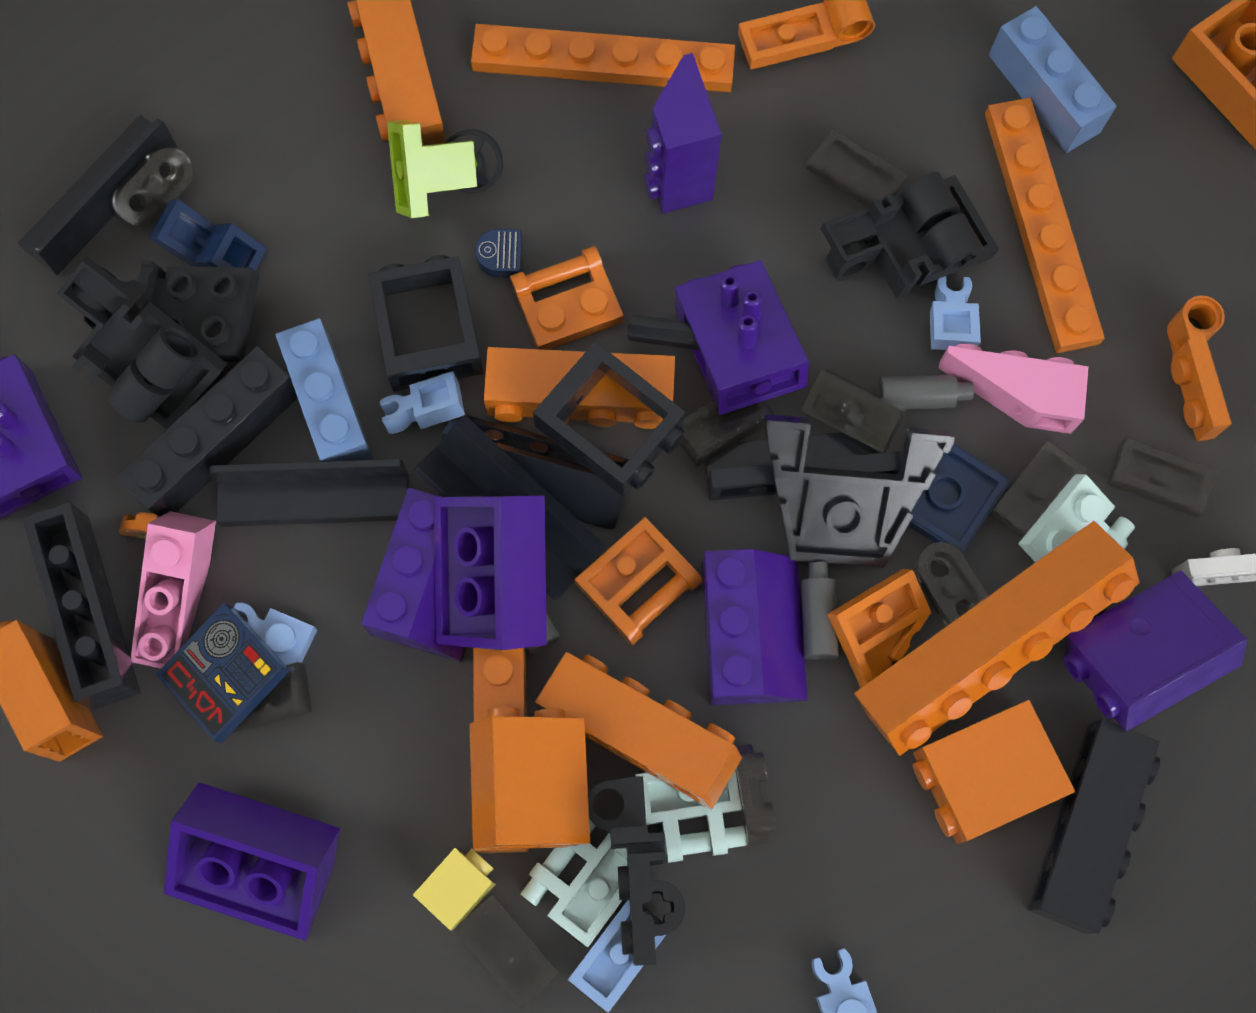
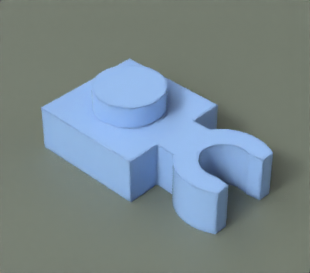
[930,276,981,350]
[380,371,465,434]
[234,603,317,674]
[811,948,877,1013]

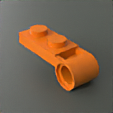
[738,0,875,70]
[1167,295,1232,442]

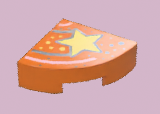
[118,512,159,540]

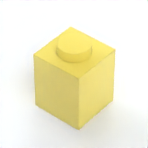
[413,848,496,930]

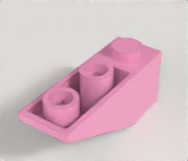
[939,344,1089,434]
[131,511,216,668]

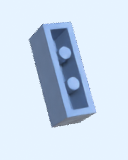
[989,6,1117,153]
[275,318,374,462]

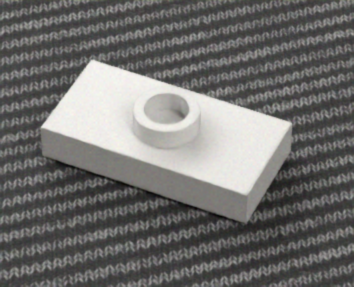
[1171,548,1256,586]

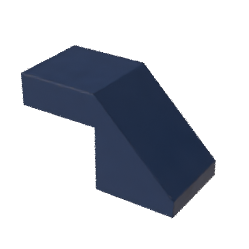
[149,199,268,271]

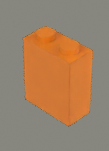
[0,619,103,762]
[913,700,1075,844]
[469,708,590,850]

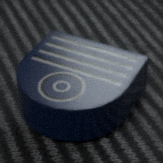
[475,229,522,277]

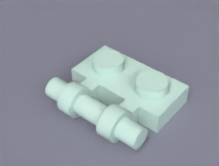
[1019,474,1135,563]
[635,771,747,863]
[520,819,627,947]

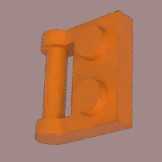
[510,246,624,350]
[574,517,703,645]

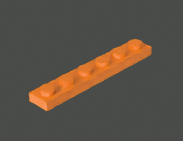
[471,24,735,92]
[985,97,1105,353]

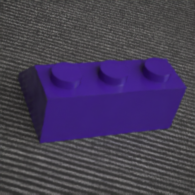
[644,53,722,214]
[361,487,466,662]
[434,496,547,650]
[702,549,808,705]
[164,782,340,941]

